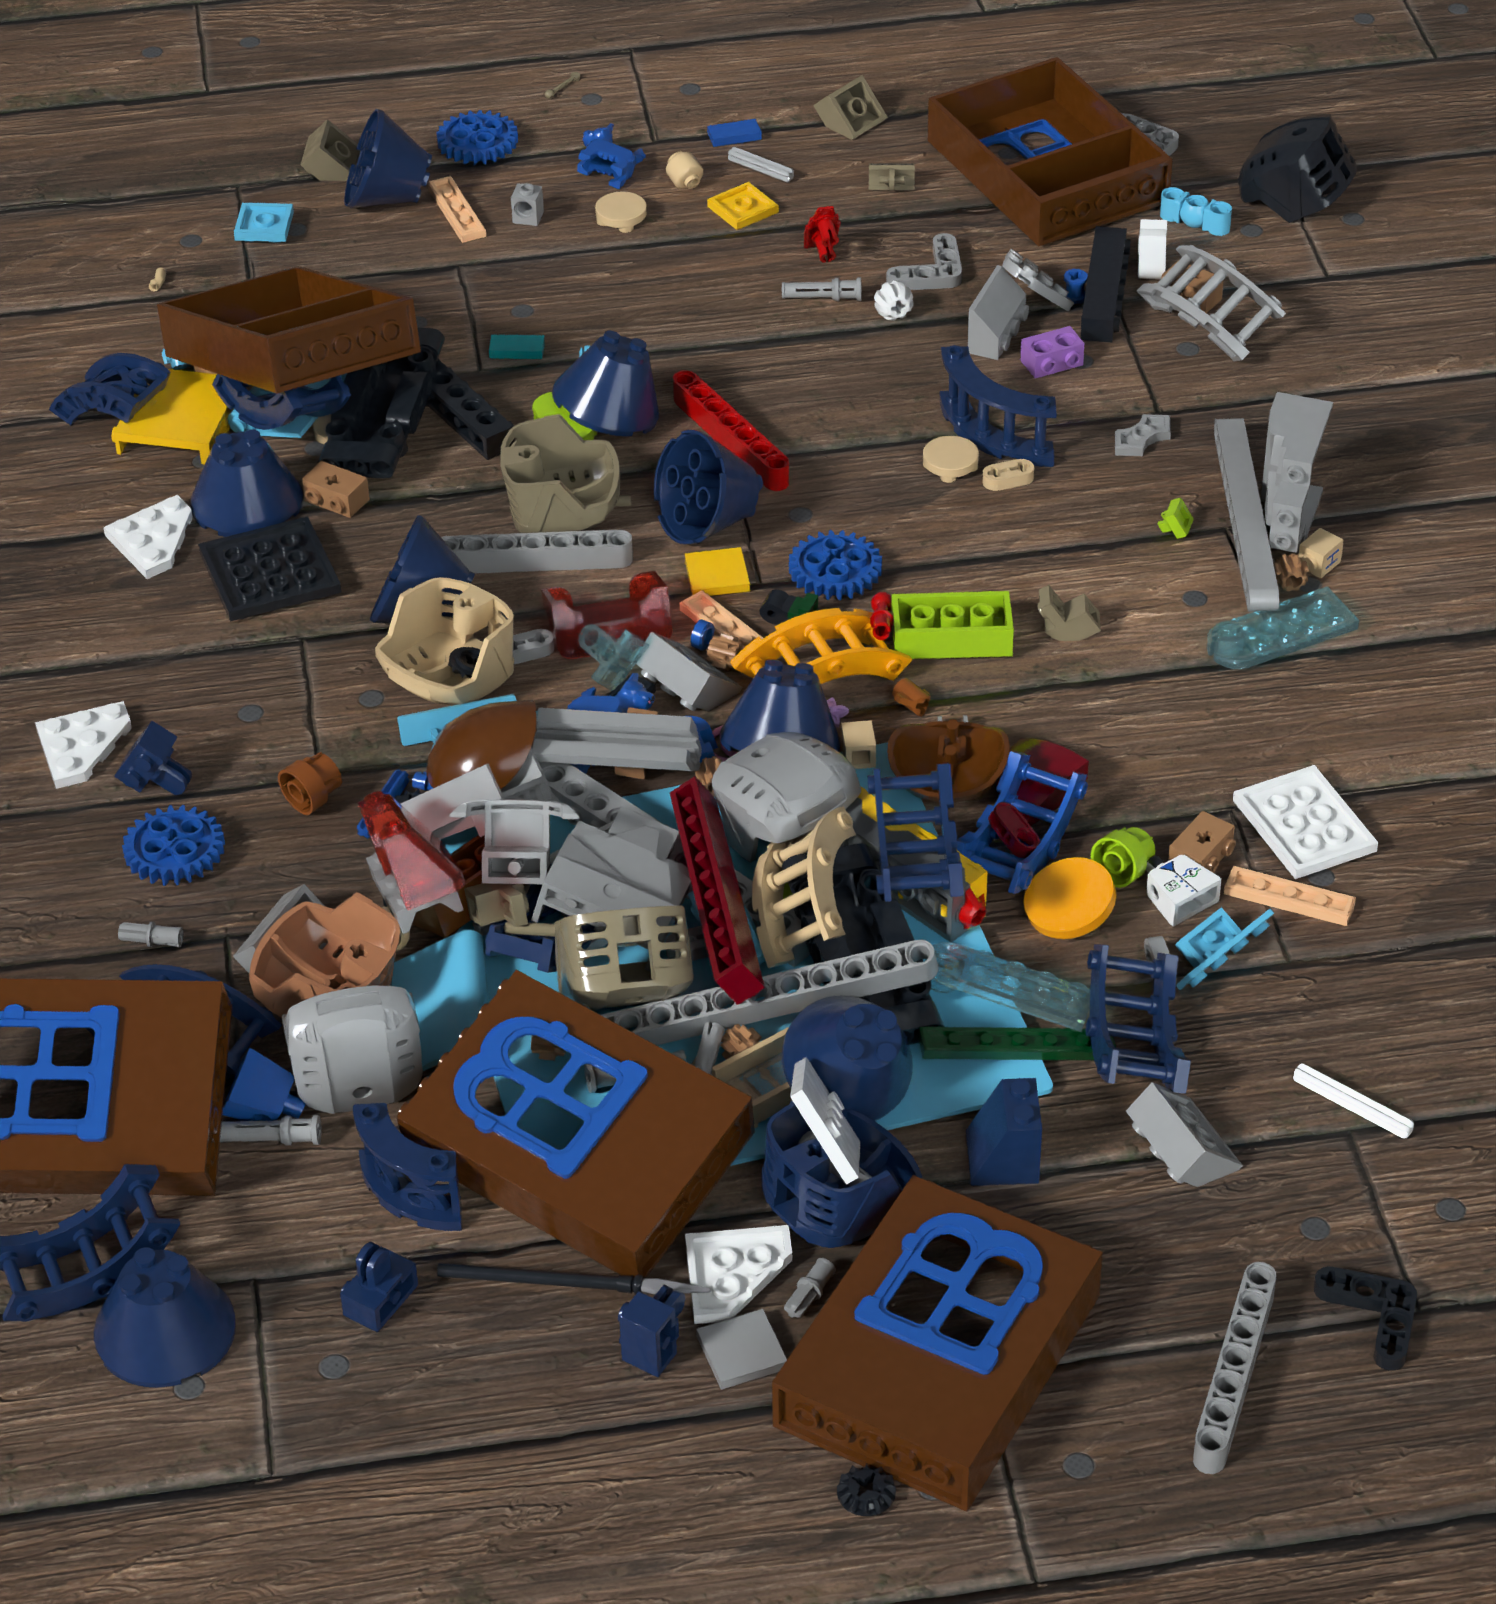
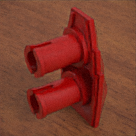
[804,206,841,263]

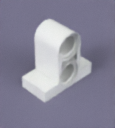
[1138,219,1167,280]

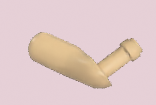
[149,268,166,292]

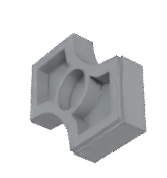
[1115,414,1171,456]

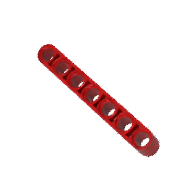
[673,370,789,491]

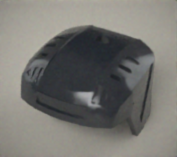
[1238,114,1357,223]

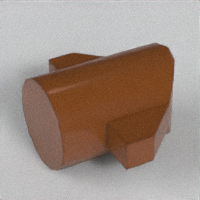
[892,678,931,717]

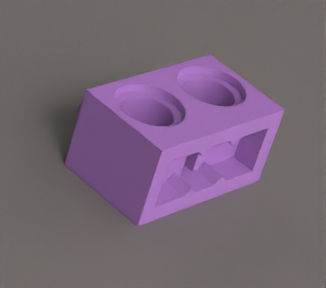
[1021,326,1085,378]

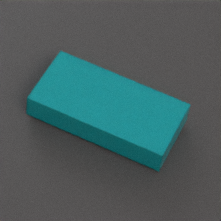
[489,335,545,359]

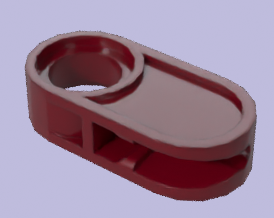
[988,802,1040,859]

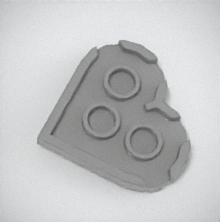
[1002,248,1074,311]

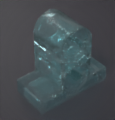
[578,624,649,691]

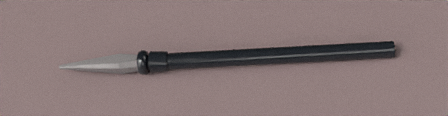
[437,1263,711,1295]

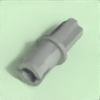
[118,922,183,947]
[784,1258,836,1318]

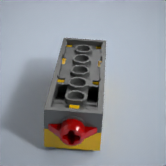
[840,786,987,942]

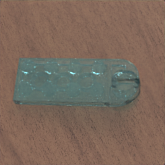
[1206,586,1359,669]
[925,942,1090,1032]

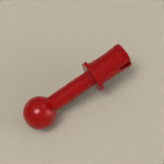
[870,592,894,640]

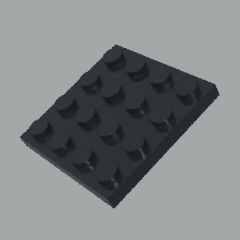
[198,516,342,622]

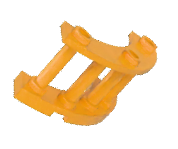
[730,608,913,684]

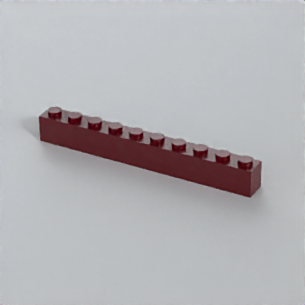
[670,776,765,1005]

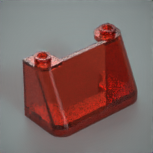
[541,571,673,659]
[358,791,466,911]

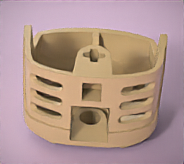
[375,577,514,706]

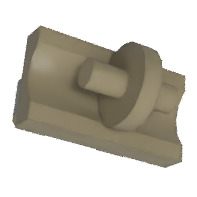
[869,163,915,191]

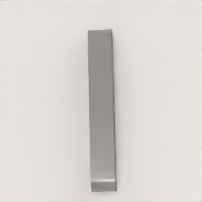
[441,530,633,573]
[1193,1262,1276,1474]

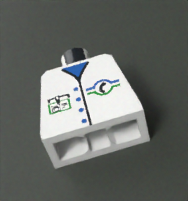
[1146,855,1221,927]

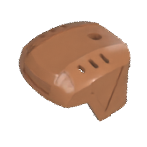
[249,892,400,1018]

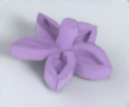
[827,697,849,727]

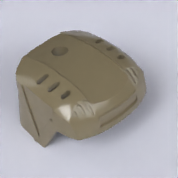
[500,414,620,533]
[554,906,694,1010]

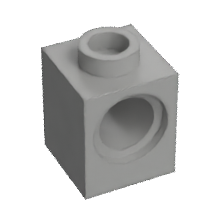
[511,183,544,226]

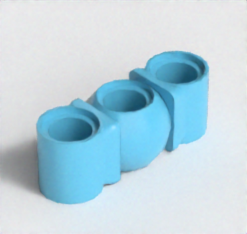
[1160,187,1232,236]

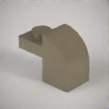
[1038,585,1101,641]
[464,883,529,927]

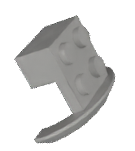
[450,799,579,884]

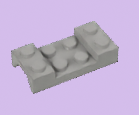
[366,835,464,934]

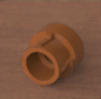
[278,752,342,815]

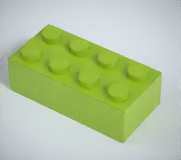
[891,591,1014,659]

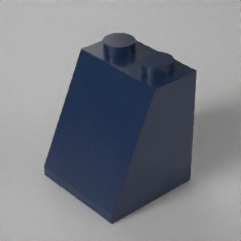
[966,1078,1042,1186]

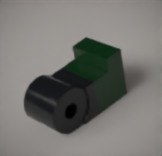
[759,589,818,625]

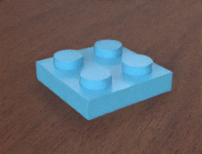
[234,203,294,243]

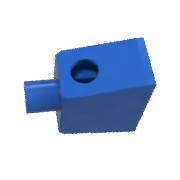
[223,1048,305,1121]

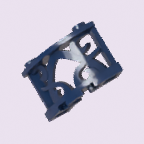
[49,353,171,426]
[485,862,596,973]
[353,1103,462,1231]

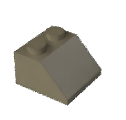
[813,75,888,140]
[300,119,361,181]

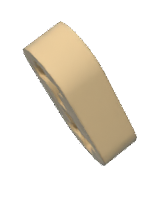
[982,459,1034,491]

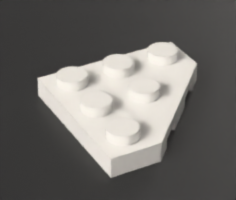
[104,495,193,579]
[35,701,132,789]
[685,1225,792,1324]

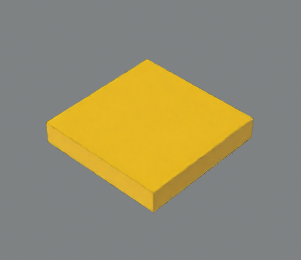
[707,182,779,230]
[684,547,750,596]

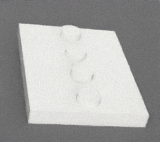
[1233,765,1378,879]
[790,1057,860,1185]

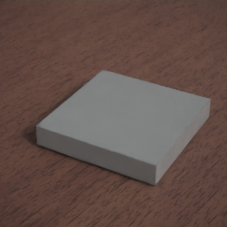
[696,1309,787,1390]

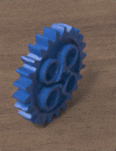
[437,110,518,165]
[789,530,882,600]
[122,805,225,886]

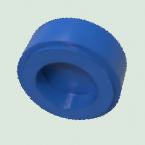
[690,619,715,650]

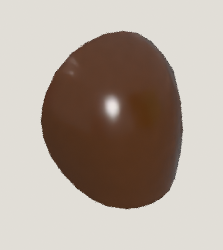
[426,700,537,789]
[887,719,1010,803]

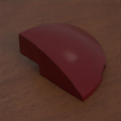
[995,738,1089,826]

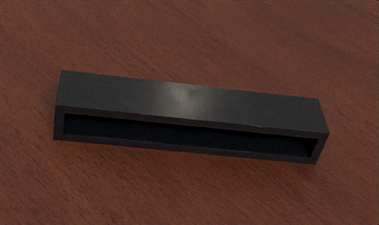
[1080,226,1131,343]

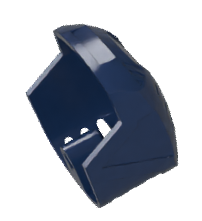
[761,1101,922,1248]

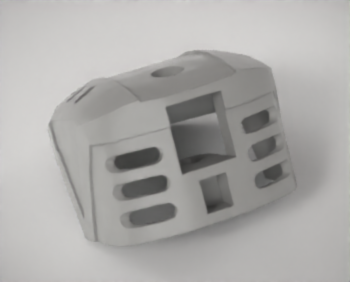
[712,732,861,863]
[282,985,423,1114]

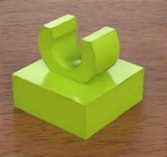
[1157,497,1194,539]

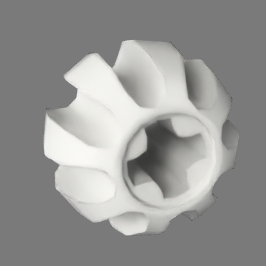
[874,281,913,321]

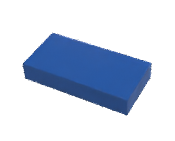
[707,119,762,147]

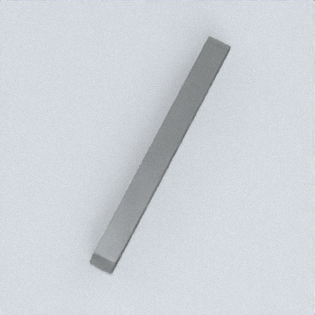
[1214,418,1279,612]
[601,939,938,1045]

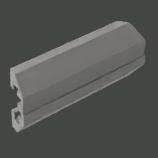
[532,708,702,771]

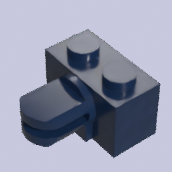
[114,721,192,795]
[340,1242,418,1333]
[618,1284,685,1377]

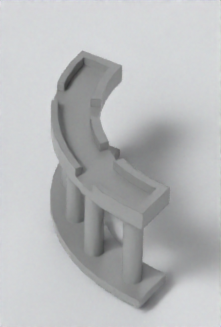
[1137,245,1286,361]

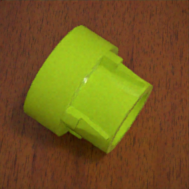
[1091,827,1155,888]

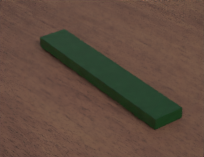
[917,1027,1116,1060]

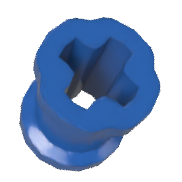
[1064,269,1088,304]

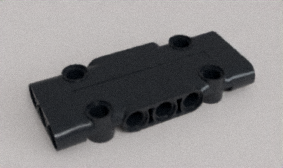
[317,327,445,479]
[782,843,945,1045]

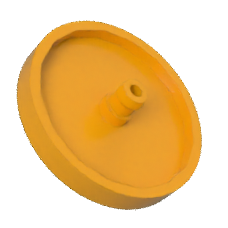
[1024,857,1116,939]

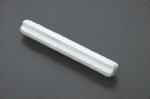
[1293,1063,1414,1139]

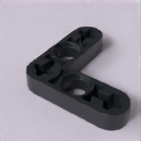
[1314,1266,1417,1371]

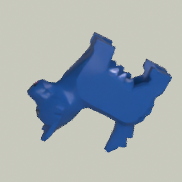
[577,123,646,189]
[567,673,655,713]

